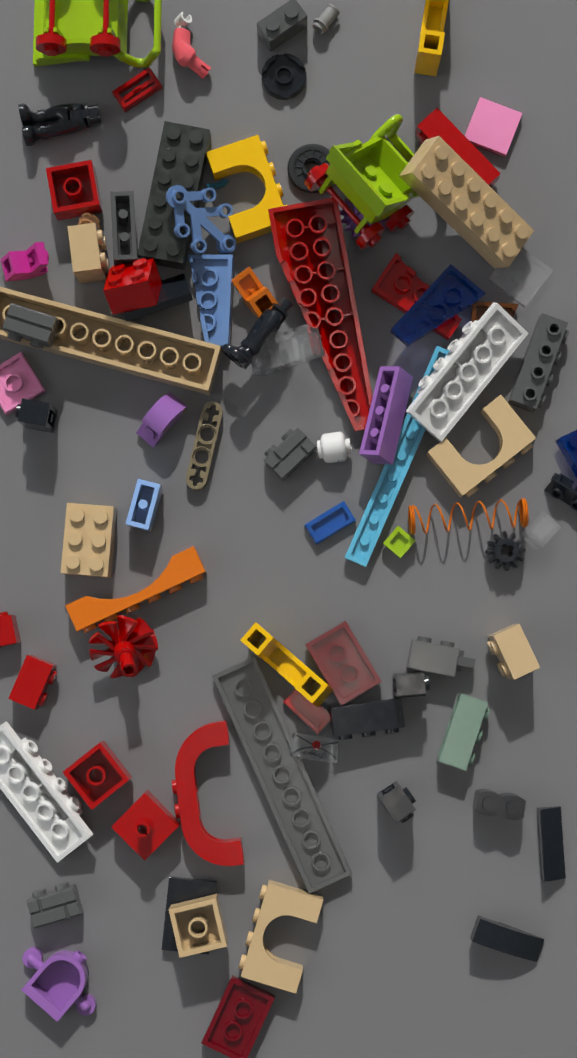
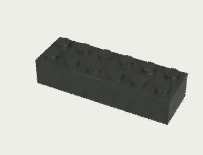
[137,121,211,270]

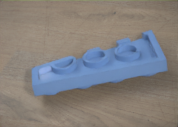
[188,255,234,347]

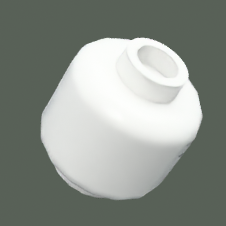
[317,432,352,463]

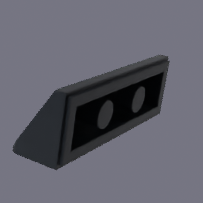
[537,806,566,882]

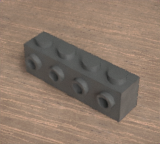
[508,313,569,413]

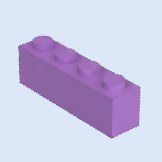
[359,366,413,465]

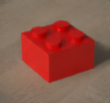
[46,160,103,221]
[103,258,162,315]
[63,740,132,810]

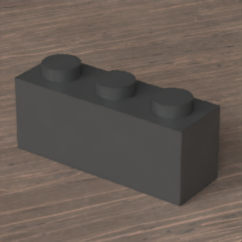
[110,191,137,265]

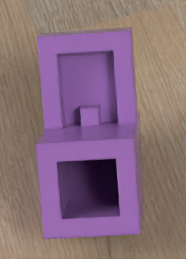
[136,392,187,448]

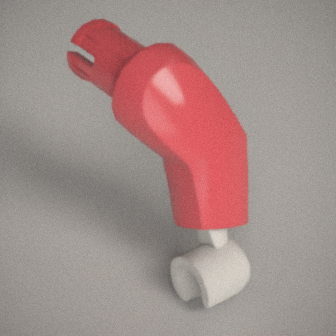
[172,12,211,79]

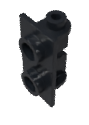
[544,473,577,511]

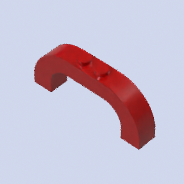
[172,720,244,866]

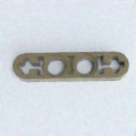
[186,401,223,491]

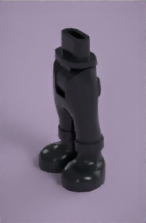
[18,103,101,146]
[220,298,293,370]

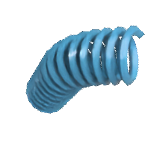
[206,178,229,189]

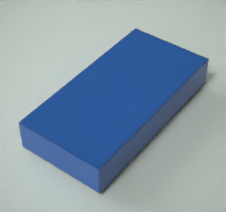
[304,501,356,545]

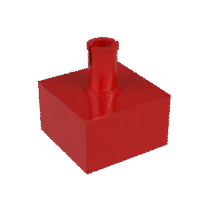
[111,790,180,861]

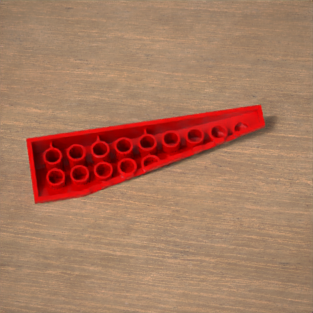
[268,197,373,431]

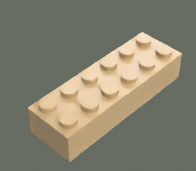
[399,136,534,268]

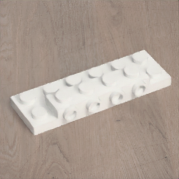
[406,303,529,442]
[0,721,93,863]

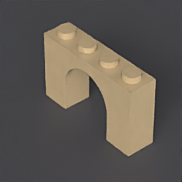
[426,395,536,498]
[238,880,323,994]

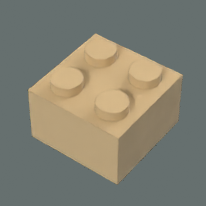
[67,223,110,283]
[487,624,540,680]
[169,894,228,958]

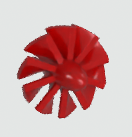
[89,615,158,679]

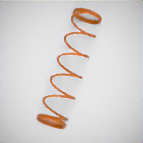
[408,498,529,535]

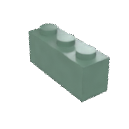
[437,693,490,771]

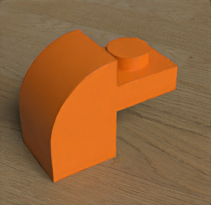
[230,267,278,318]

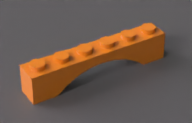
[65,546,207,634]

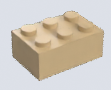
[61,503,117,578]

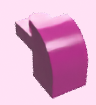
[0,242,49,281]

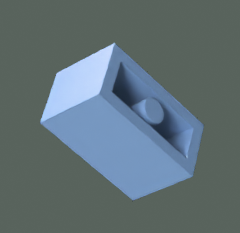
[126,479,163,532]

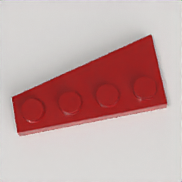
[371,253,462,341]

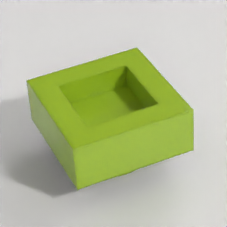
[383,526,416,559]

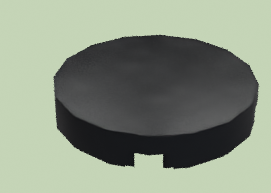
[261,53,307,100]

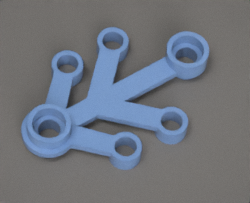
[166,185,236,254]

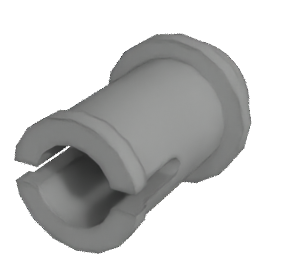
[312,4,340,35]

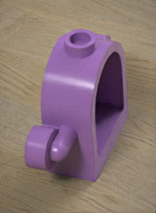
[21,947,97,1022]

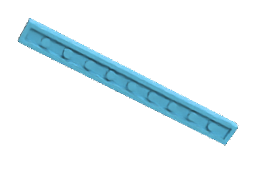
[344,346,450,567]

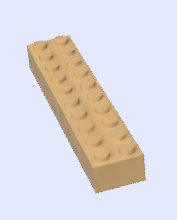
[0,287,222,395]

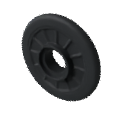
[287,144,330,193]

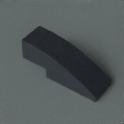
[470,915,544,962]

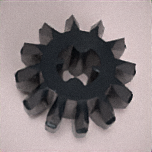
[485,531,526,571]

